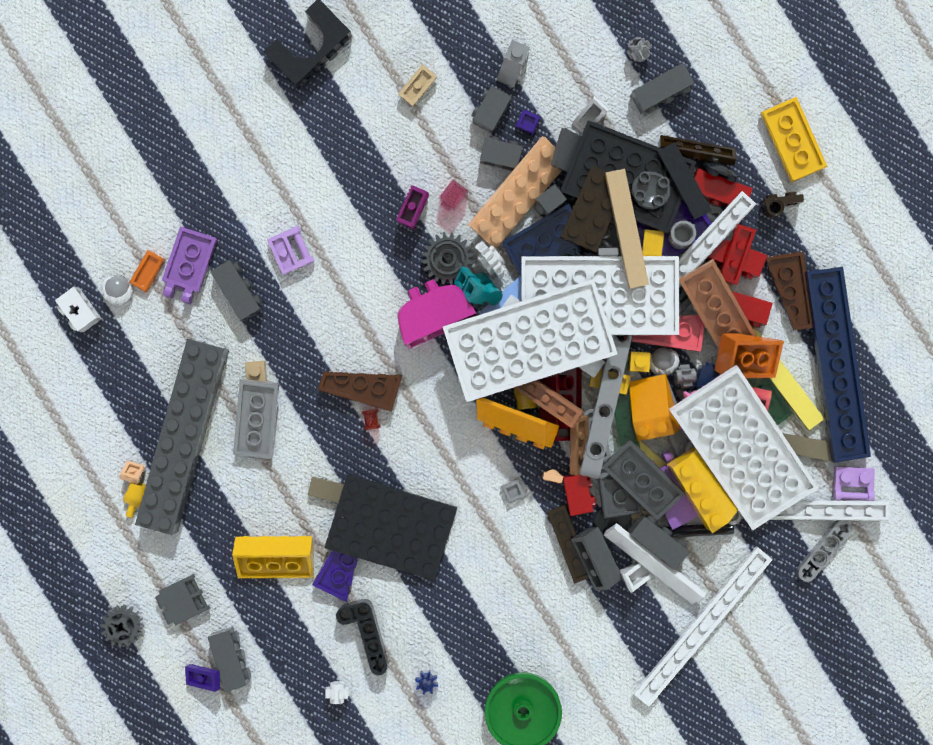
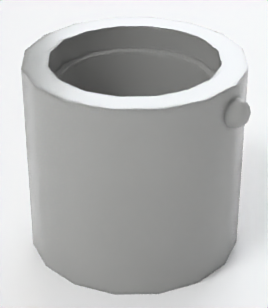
[668,221,696,250]

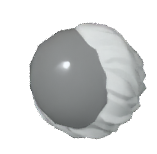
[101,276,132,305]
[650,348,680,375]

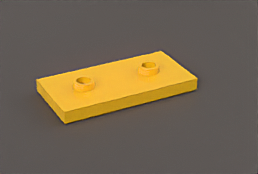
[760,96,828,183]

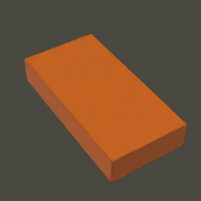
[129,250,166,292]

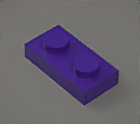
[185,664,220,692]

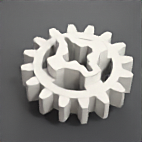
[475,241,507,279]

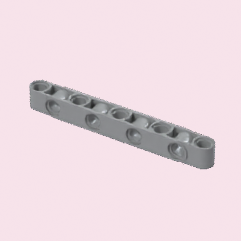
[579,335,632,479]

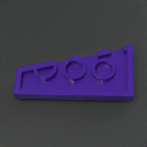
[312,550,358,602]

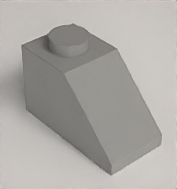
[496,40,530,88]

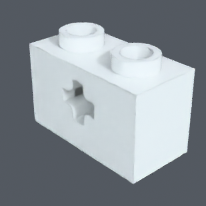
[55,287,102,332]

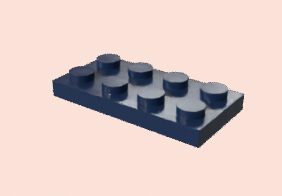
[502,204,575,276]

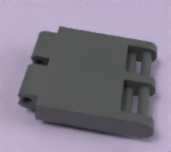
[155,574,210,625]

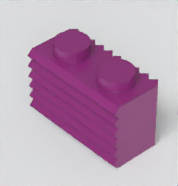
[396,185,429,230]

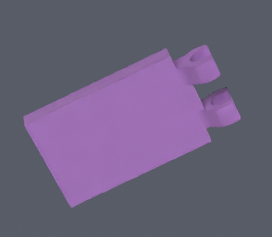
[162,226,218,305]
[652,451,698,530]

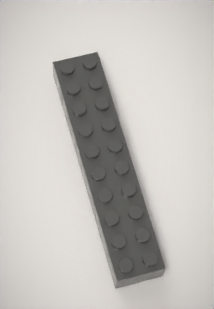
[135,339,229,535]

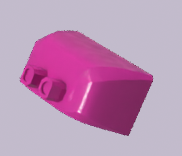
[397,279,477,349]

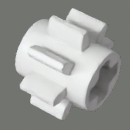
[325,681,349,704]

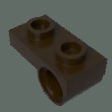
[760,192,804,218]

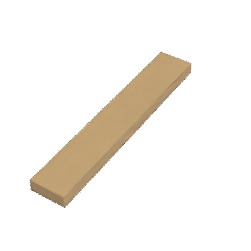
[605,169,649,289]

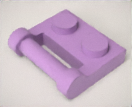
[267,226,315,275]
[833,466,875,501]

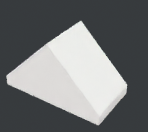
[572,96,609,134]
[620,562,654,593]

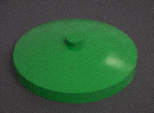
[485,672,562,745]

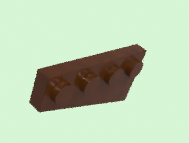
[765,252,813,331]
[318,372,403,412]

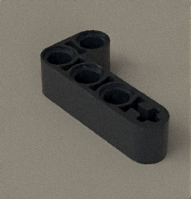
[336,599,389,675]

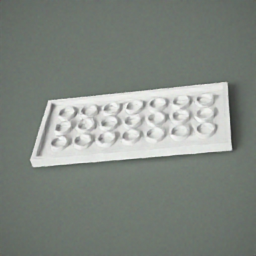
[521,256,679,335]
[443,279,617,402]
[669,365,819,530]

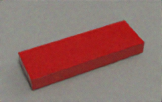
[720,224,756,285]

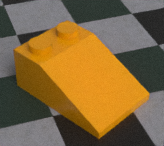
[629,374,680,441]

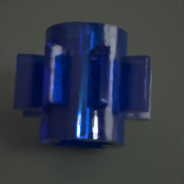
[415,669,439,695]

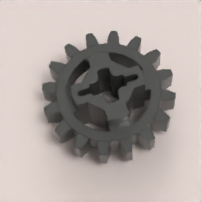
[100,604,144,648]

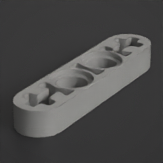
[796,520,852,582]

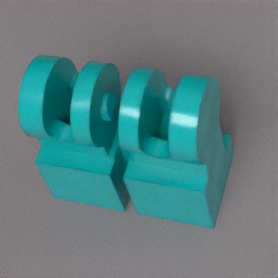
[454,266,503,305]

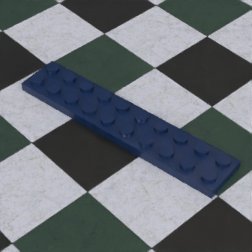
[805,267,871,463]

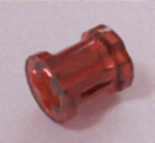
[361,409,381,430]

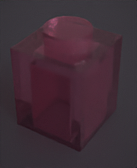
[439,179,468,212]

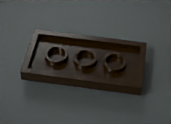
[560,166,613,253]

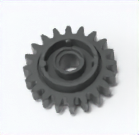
[421,232,474,285]

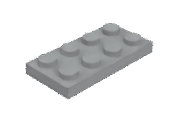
[233,379,279,459]

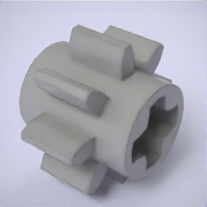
[627,37,652,62]
[674,364,697,389]

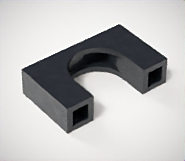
[263,0,353,89]

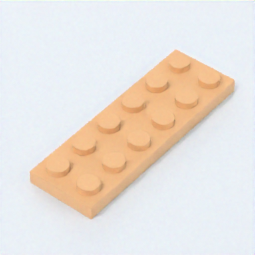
[468,136,561,249]

